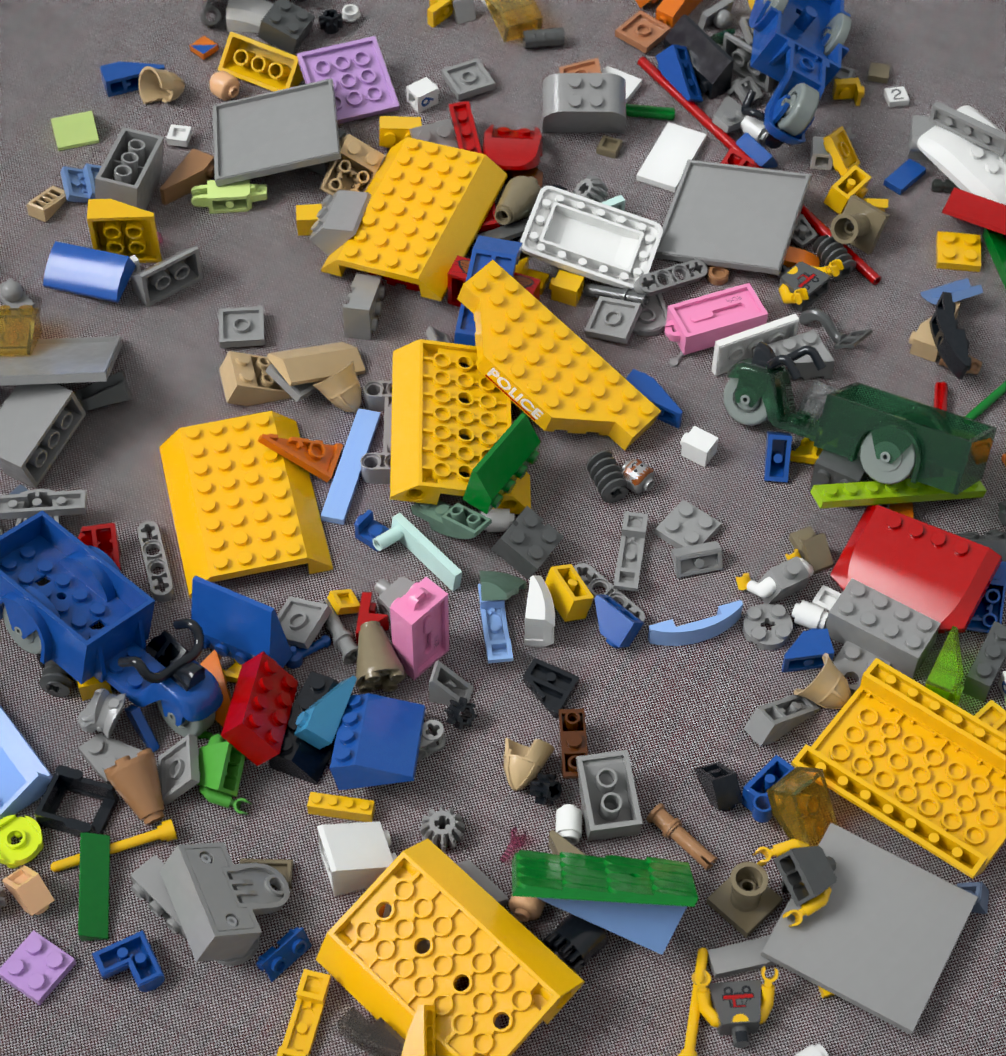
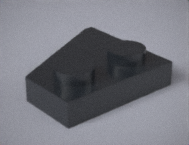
[523,657,579,719]

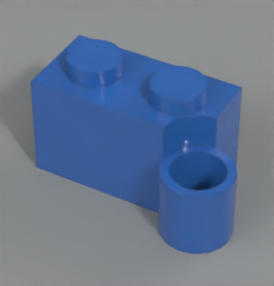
[741,755,797,823]

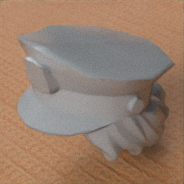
[78,688,126,739]

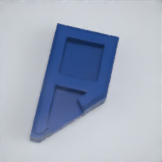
[124,704,160,752]

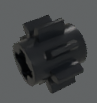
[319,9,343,34]
[444,697,478,730]
[530,773,562,805]

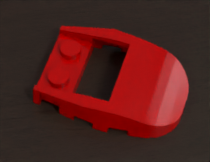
[482,125,543,170]

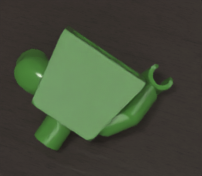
[196,734,252,815]

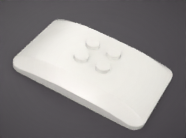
[917,105,1006,205]
[520,186,663,291]

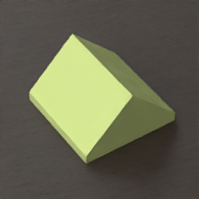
[51,111,99,151]

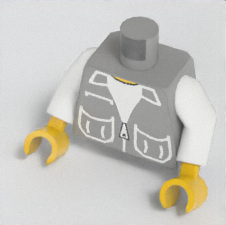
[735,549,814,604]

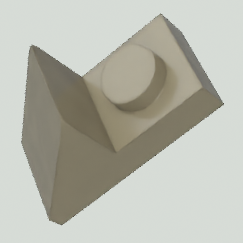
[789,526,833,574]

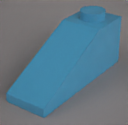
[294,676,357,750]

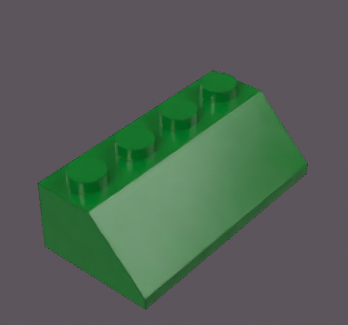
[463,413,541,514]

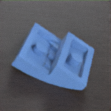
[60,163,101,203]
[920,278,983,305]

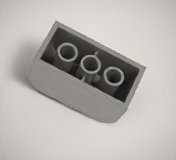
[542,73,626,133]
[95,127,164,210]
[0,384,86,489]

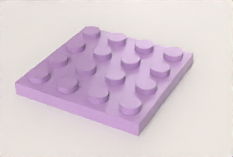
[297,36,399,124]

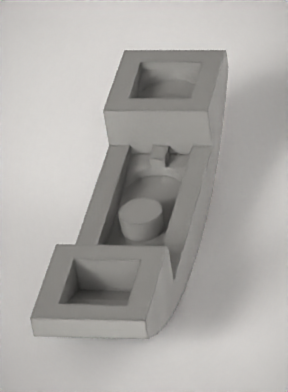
[613,511,648,592]

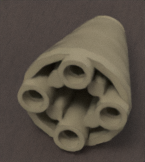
[494,176,541,225]
[356,621,406,694]

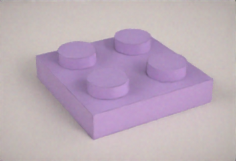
[0,930,76,1005]

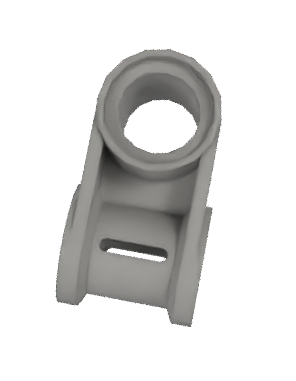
[417,720,446,762]

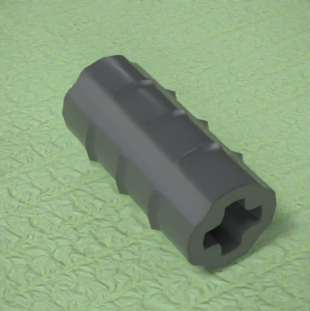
[523,27,565,49]

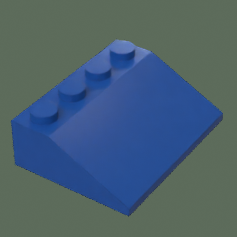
[191,575,293,668]
[330,693,426,790]

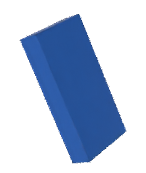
[883,158,926,195]

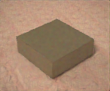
[867,62,890,84]
[596,135,623,159]

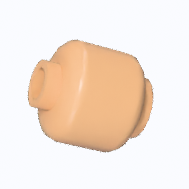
[209,71,240,101]
[508,895,546,922]

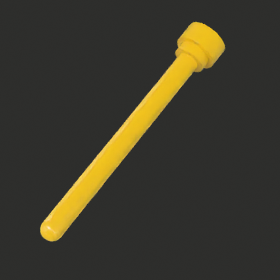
[50,819,177,872]
[677,947,708,1056]

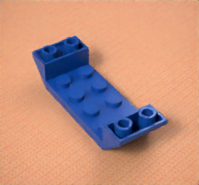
[454,235,522,364]

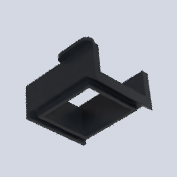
[34,765,119,836]

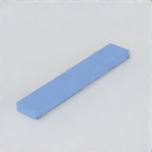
[321,408,381,525]

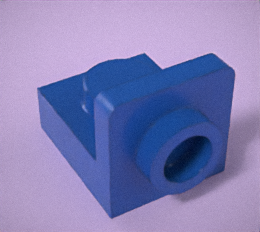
[354,509,389,552]

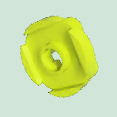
[0,815,44,869]

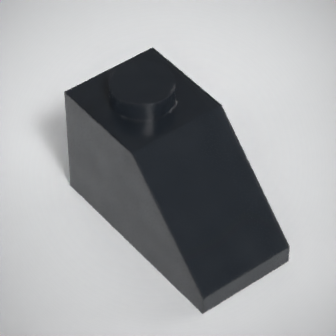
[695,761,743,811]

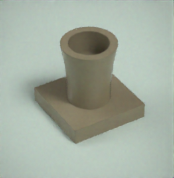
[830,195,890,254]
[706,862,783,938]

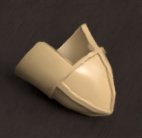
[138,66,185,104]
[312,361,362,413]
[793,653,851,709]
[503,738,555,791]

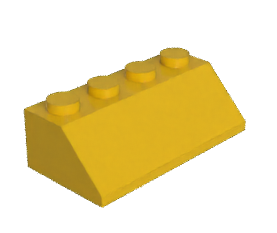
[218,31,303,91]

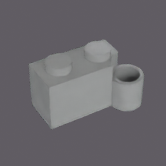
[908,115,935,161]

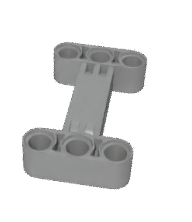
[360,381,392,484]

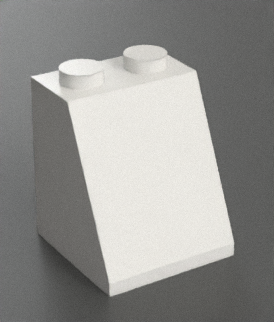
[317,821,397,897]

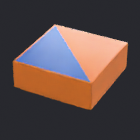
[190,36,219,60]

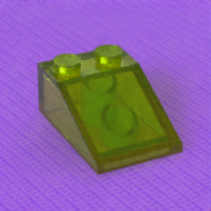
[925,626,965,706]

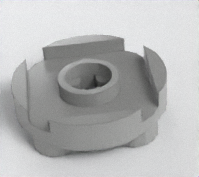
[743,604,793,650]

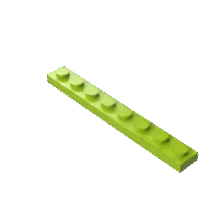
[811,474,987,509]

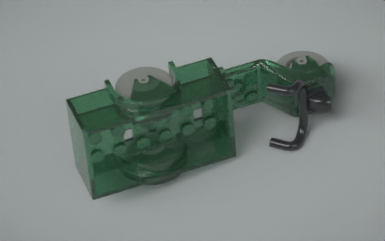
[723,341,997,495]

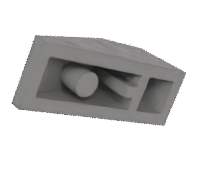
[744,695,820,746]

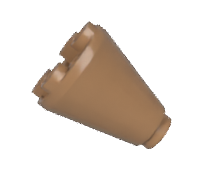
[104,748,165,826]

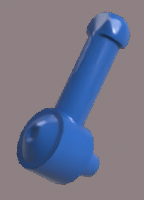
[285,635,332,669]

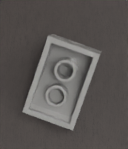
[576,750,643,841]

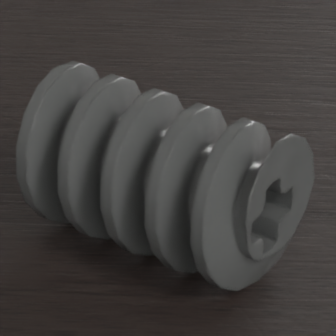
[813,235,856,281]
[586,450,629,503]
[39,660,74,698]

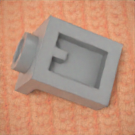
[728,75,763,103]

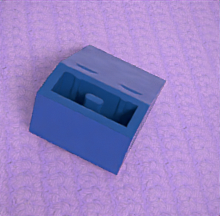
[966,561,1006,633]

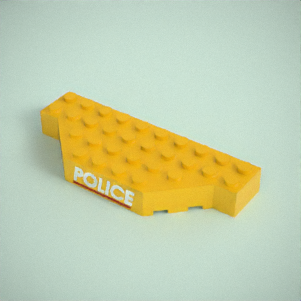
[457,260,661,451]

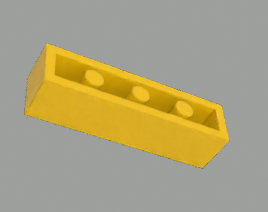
[307,792,375,822]

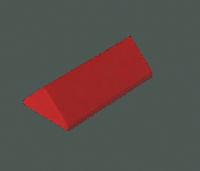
[942,187,1006,235]

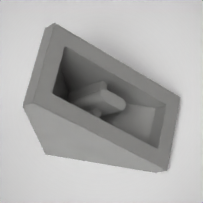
[429,661,473,706]

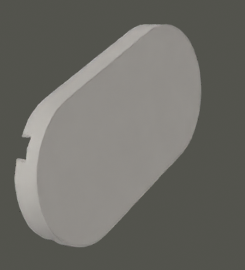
[612,272,667,337]

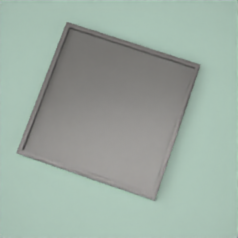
[212,79,341,186]
[654,159,812,275]
[0,336,123,386]
[761,823,978,1035]

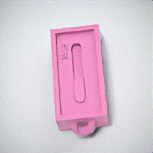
[665,283,768,355]
[390,577,449,680]

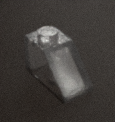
[791,380,836,435]

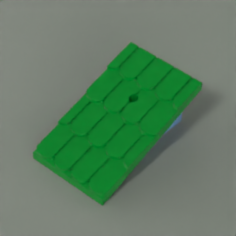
[512,850,698,955]

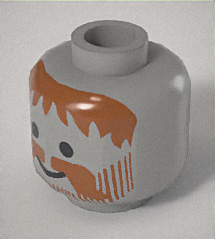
[620,459,655,494]

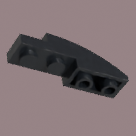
[929,292,972,379]

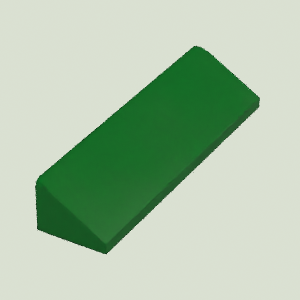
[982,228,1006,289]
[78,832,110,941]

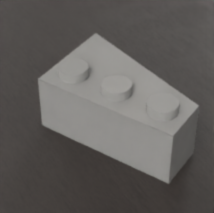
[342,273,386,340]
[751,330,835,381]

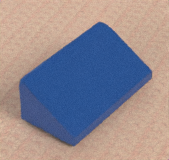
[736,133,778,168]

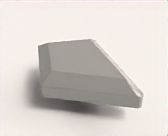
[791,214,817,249]

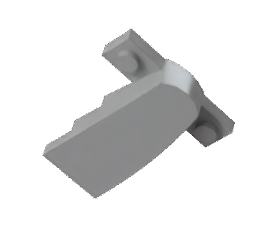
[0,489,87,586]

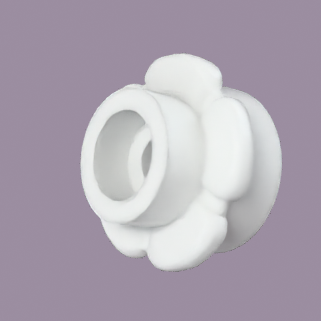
[342,4,360,23]

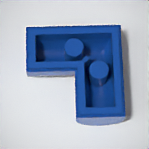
[92,930,165,992]

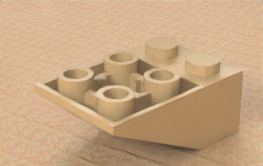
[320,134,385,195]
[219,351,292,406]

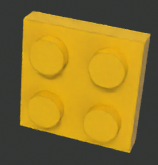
[823,126,860,176]
[936,231,981,272]

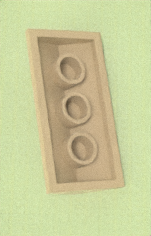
[267,342,366,386]

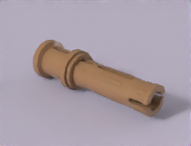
[646,803,718,871]

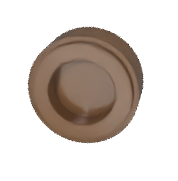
[707,266,729,286]

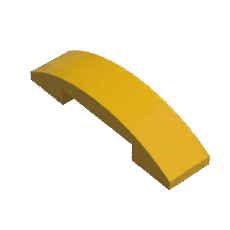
[276,969,331,1056]

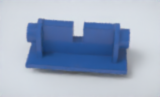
[256,927,312,982]

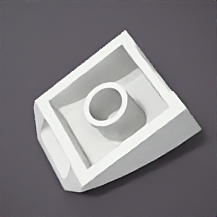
[226,0,274,33]
[524,575,555,648]

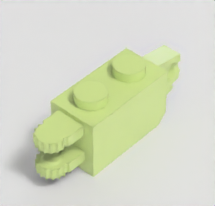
[191,179,268,214]

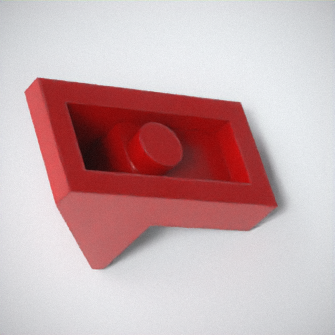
[356,592,389,646]

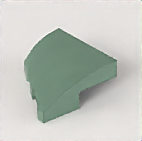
[479,571,527,601]

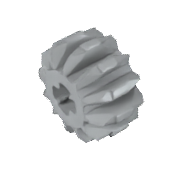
[572,175,608,203]
[420,806,465,852]

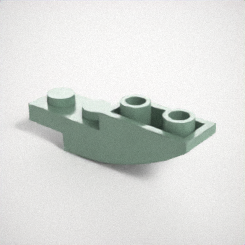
[411,500,492,539]

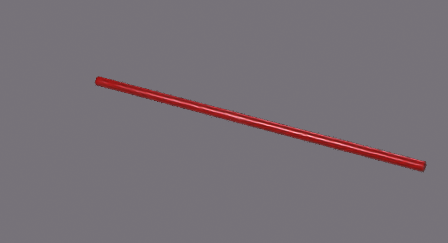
[637,56,881,285]

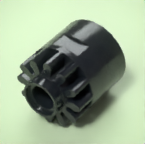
[542,913,608,974]

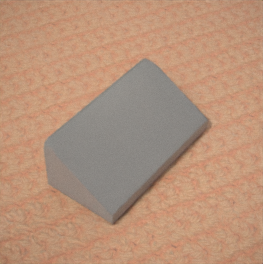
[671,541,723,578]

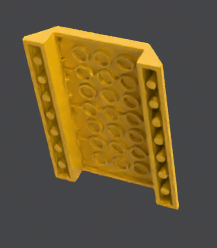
[321,137,507,301]
[159,411,333,598]
[791,658,1006,879]

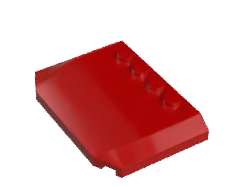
[830,505,1002,634]

